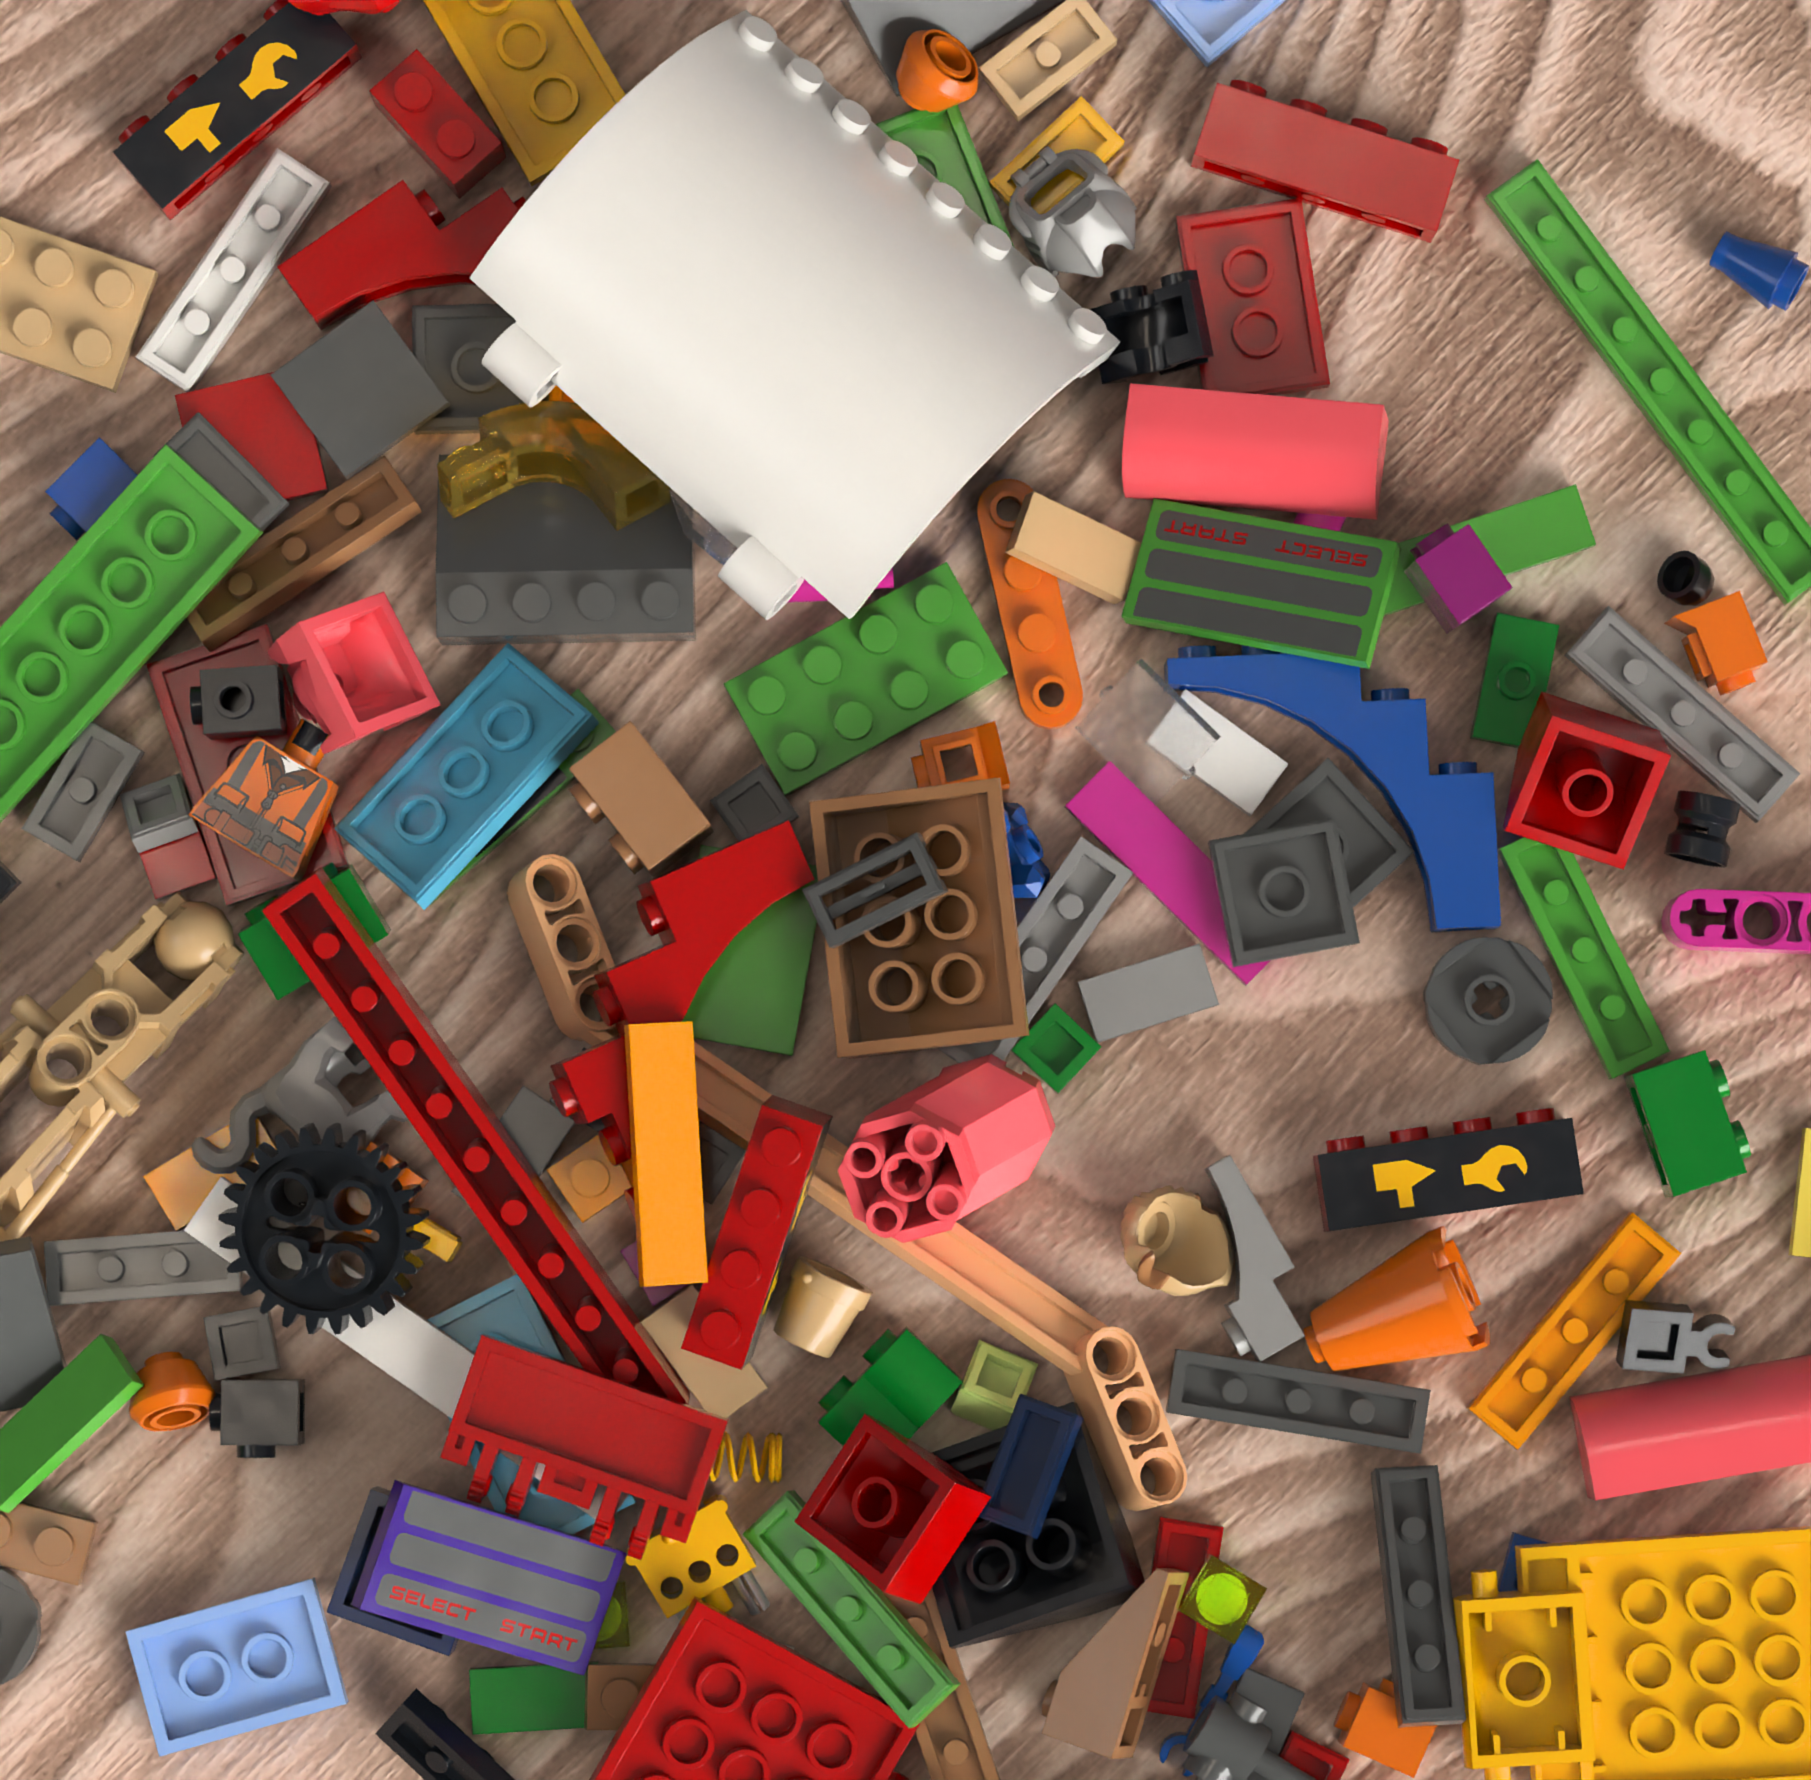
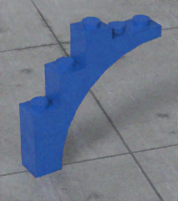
[1164,645,1501,932]

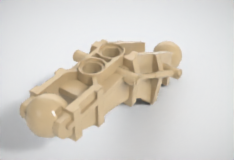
[0,892,244,1242]

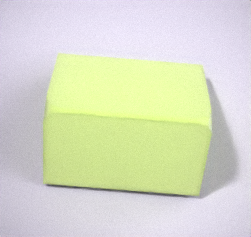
[951,1340,1038,1430]

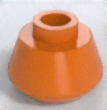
[896,29,978,112]
[129,1352,216,1431]

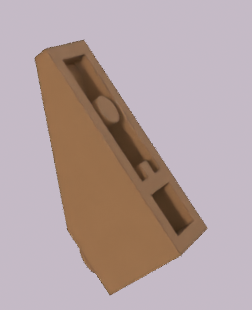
[1041,1568,1189,1759]

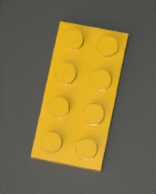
[422,0,626,187]

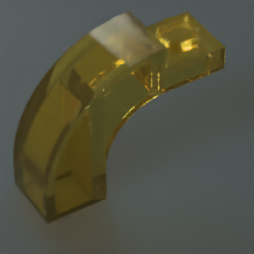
[437,401,671,531]

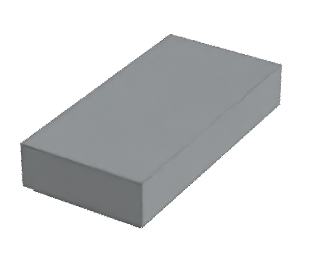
[1077,943,1219,1043]

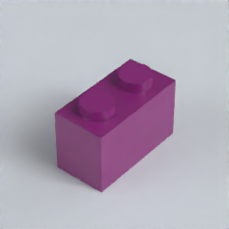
[1404,523,1513,634]

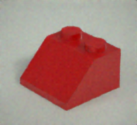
[1503,691,1671,870]
[794,1414,991,1605]

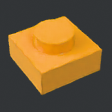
[546,1135,631,1223]

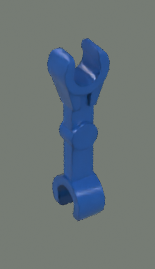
[1159,1625,1264,1777]

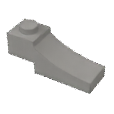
[1205,1155,1305,1362]

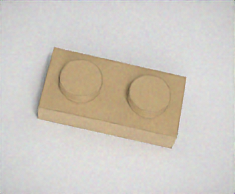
[978,0,1117,122]

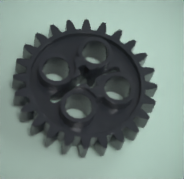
[218,1123,430,1335]

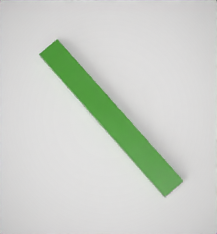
[1484,159,1811,606]

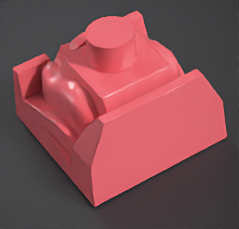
[267,592,441,754]

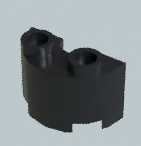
[1089,270,1214,384]

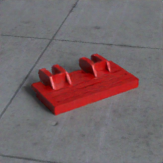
[440,1334,729,1560]

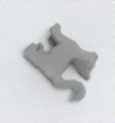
[192,1017,408,1207]

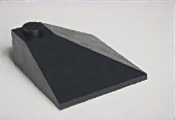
[932,1402,1145,1649]

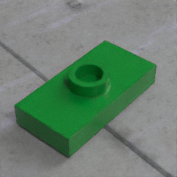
[1470,612,1559,748]

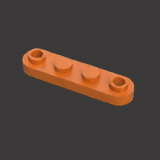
[977,479,1083,730]

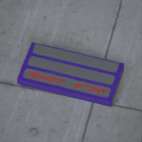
[351,1480,627,1676]

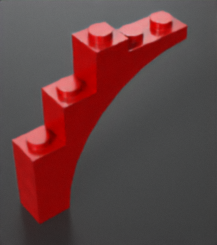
[277,180,526,330]
[549,820,814,1218]

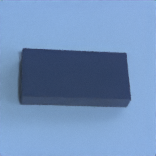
[978,1394,1084,1539]

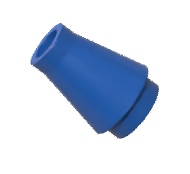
[1709,231,1809,311]

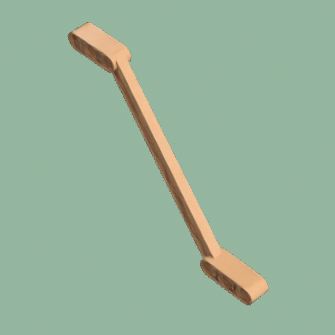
[507,854,1187,1511]

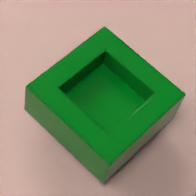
[1011,1003,1102,1094]

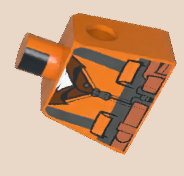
[189,719,339,882]

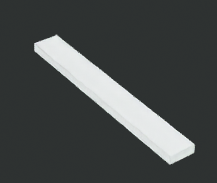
[184,1177,629,1520]

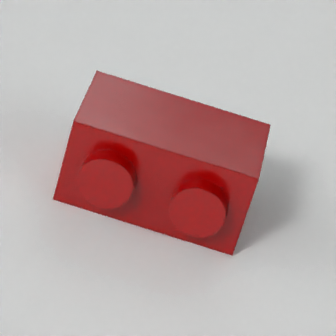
[369,49,506,199]

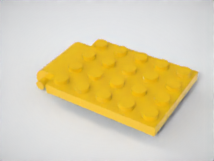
[1453,1526,1811,1780]

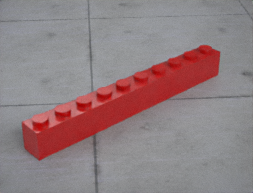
[262,867,690,1405]

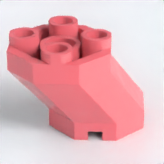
[838,1054,1056,1243]

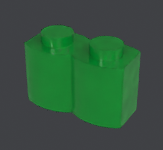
[818,1327,963,1446]

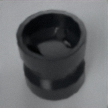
[1664,790,1740,868]

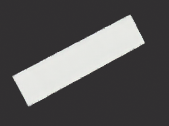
[136,148,332,392]

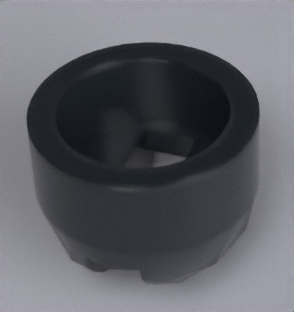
[1657,551,1715,606]

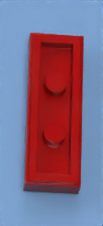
[1147,1516,1224,1719]

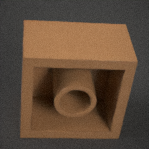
[568,721,714,879]

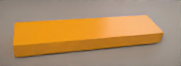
[624,1021,708,1287]
[1467,1212,1681,1450]

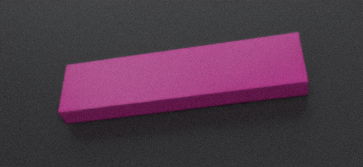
[1065,761,1271,986]

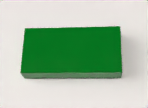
[469,1661,599,1735]

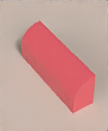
[1122,383,1389,520]
[1569,1354,1811,1500]

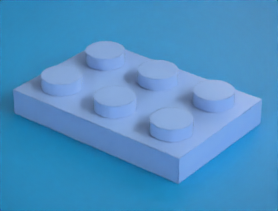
[125,1577,349,1757]

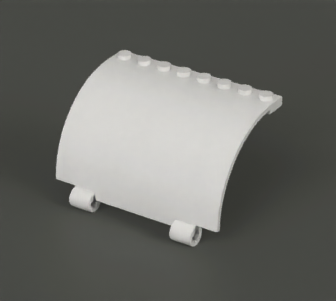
[469,10,1120,620]

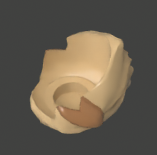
[1120,1185,1233,1296]

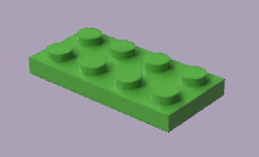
[724,562,1008,797]

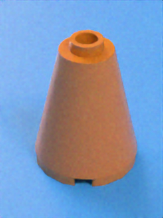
[1303,1226,1491,1371]

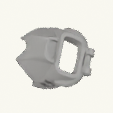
[1009,146,1137,277]

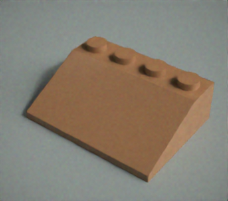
[809,778,1029,1059]

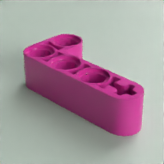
[1661,889,1811,954]

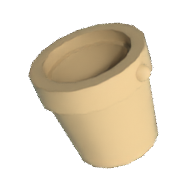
[773,1256,873,1358]

